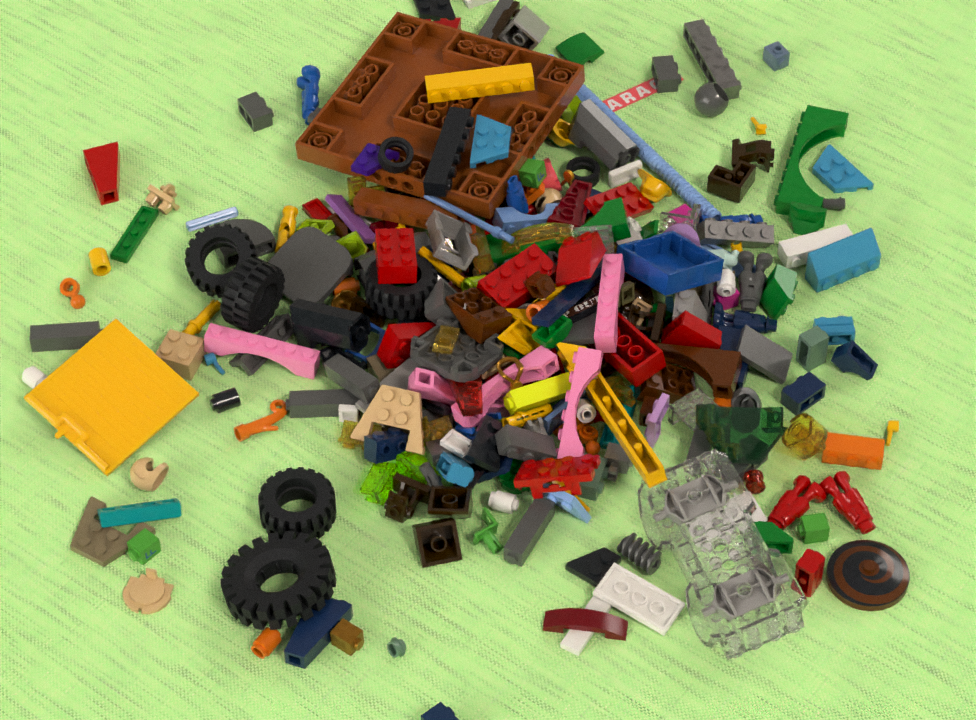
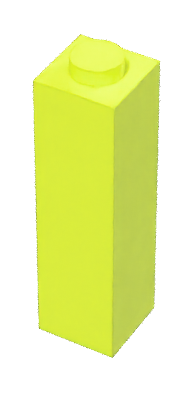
[503,372,571,416]

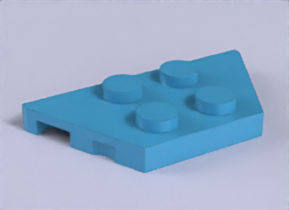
[470,115,512,168]
[812,144,874,194]

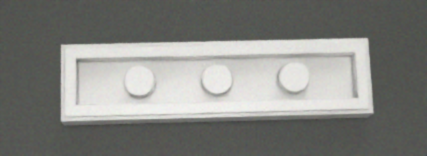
[560,595,613,656]

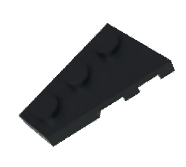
[463,415,502,473]

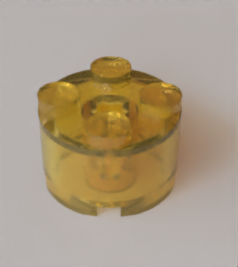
[781,413,828,460]

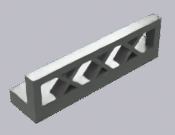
[229,313,294,376]

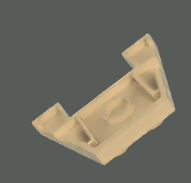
[350,384,425,455]

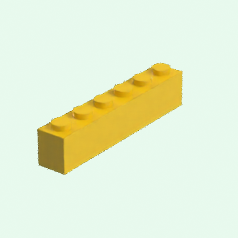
[425,63,535,104]

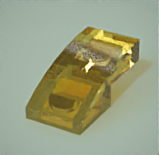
[432,325,460,355]

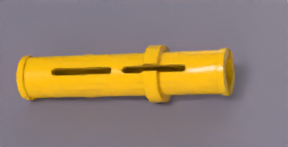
[182,299,221,335]
[501,403,553,427]

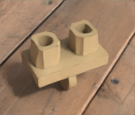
[145,184,180,215]

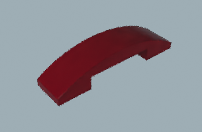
[543,608,628,641]

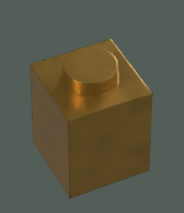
[330,618,364,656]

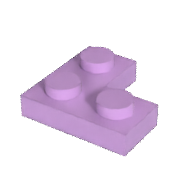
[644,393,670,448]

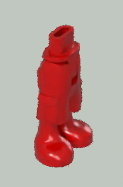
[819,471,876,535]
[767,475,826,531]

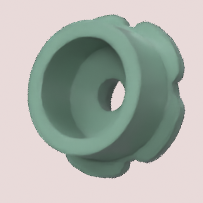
[387,637,406,658]

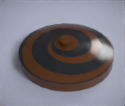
[826,540,910,611]

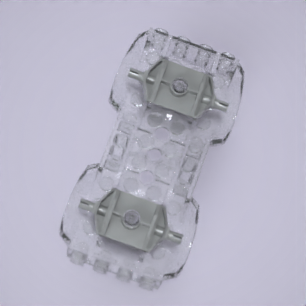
[638,449,809,660]

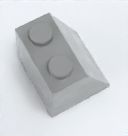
[498,5,550,50]
[672,290,712,325]

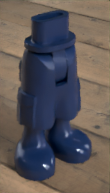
[712,302,777,334]

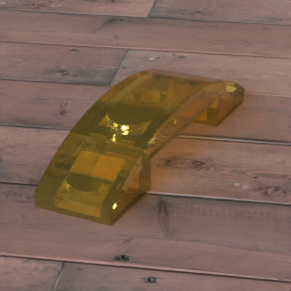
[502,223,575,255]

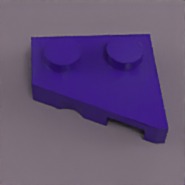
[351,143,400,176]

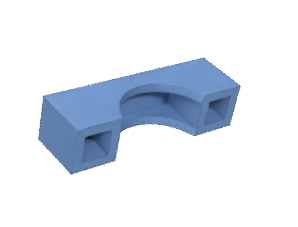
[492,202,560,236]

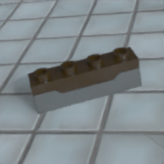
[478,0,520,42]

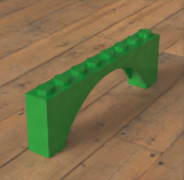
[774,105,849,216]
[479,197,631,268]

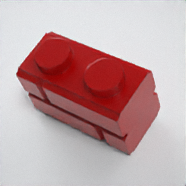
[793,549,825,597]

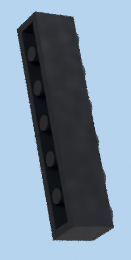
[423,107,474,198]

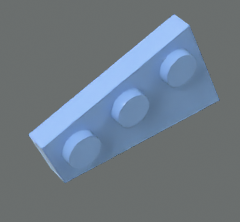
[543,483,592,524]

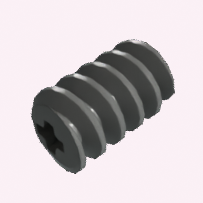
[617,533,662,575]

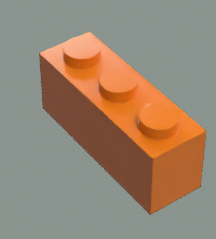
[822,432,885,470]

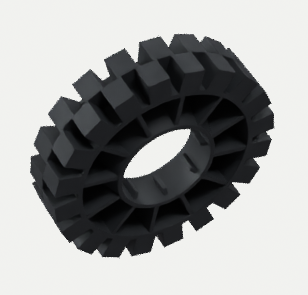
[220,531,337,630]

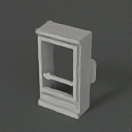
[425,210,479,271]

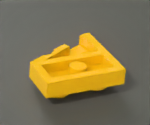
[497,319,541,356]

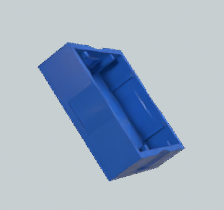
[616,231,724,296]

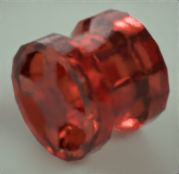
[744,470,766,494]

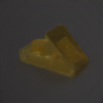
[422,415,453,447]

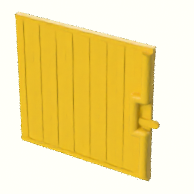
[24,319,199,477]

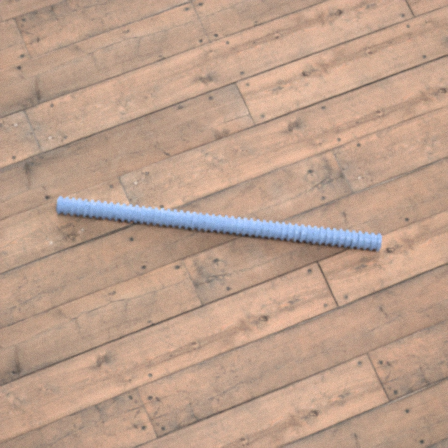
[548,54,722,221]

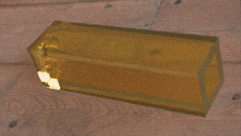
[469,223,495,275]

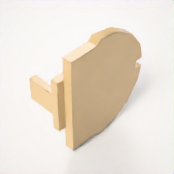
[123,568,174,614]

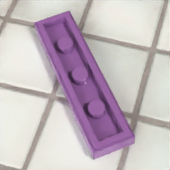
[325,194,375,244]

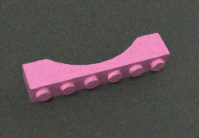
[594,254,625,353]
[204,323,320,380]
[451,345,560,427]
[555,347,603,459]
[407,367,518,420]

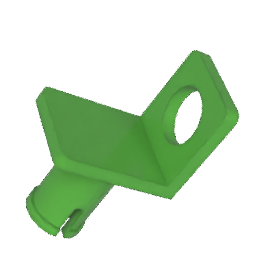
[472,507,503,554]

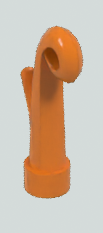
[234,399,288,442]

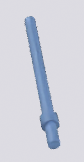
[424,195,515,244]

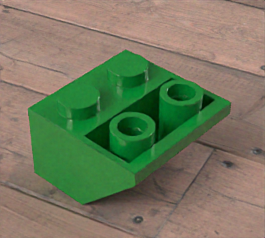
[760,264,798,320]

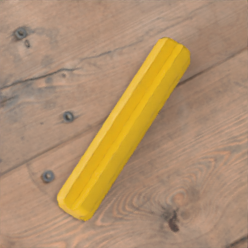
[417,246,465,288]

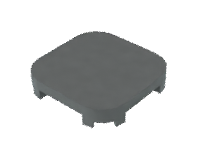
[268,227,354,304]
[410,316,504,383]

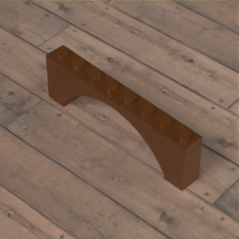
[587,343,742,399]

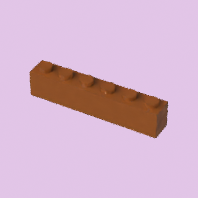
[353,187,464,229]

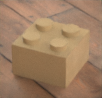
[155,329,207,381]

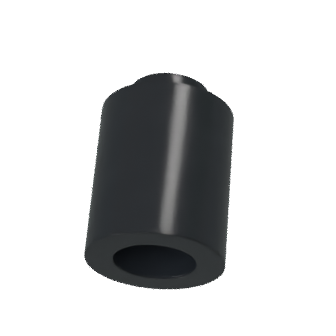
[210,387,241,413]

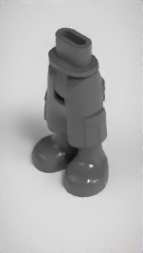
[738,251,773,313]

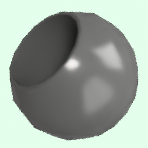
[694,82,729,117]

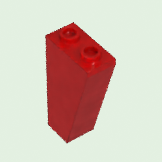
[83,141,120,205]

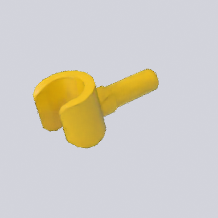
[750,117,767,135]
[885,420,899,446]

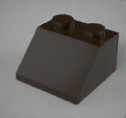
[427,486,473,519]
[412,517,463,568]

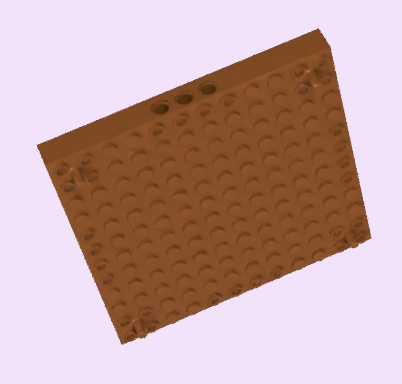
[295,12,585,219]

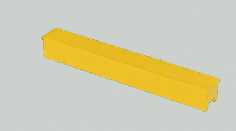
[585,373,667,488]

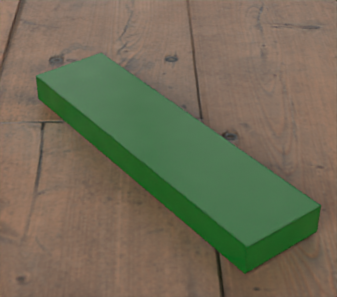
[110,206,159,264]

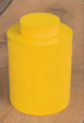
[88,247,111,276]

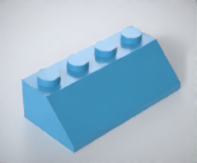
[805,228,881,293]

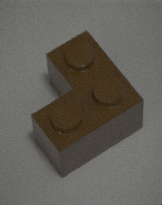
[707,160,756,203]

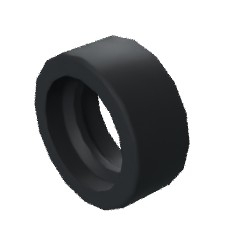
[378,137,414,174]
[566,156,600,187]

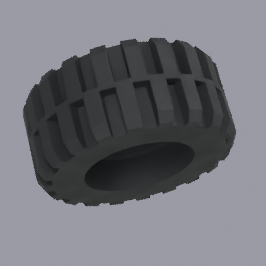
[185,223,258,298]
[365,254,438,320]
[220,257,285,333]
[258,467,337,539]

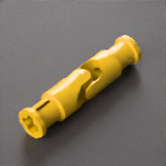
[275,205,299,253]

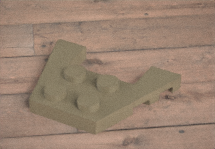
[70,496,156,567]

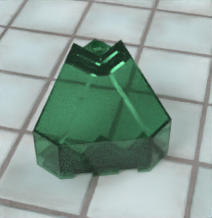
[696,404,788,465]

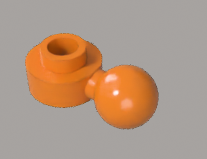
[60,278,86,309]
[578,426,601,455]

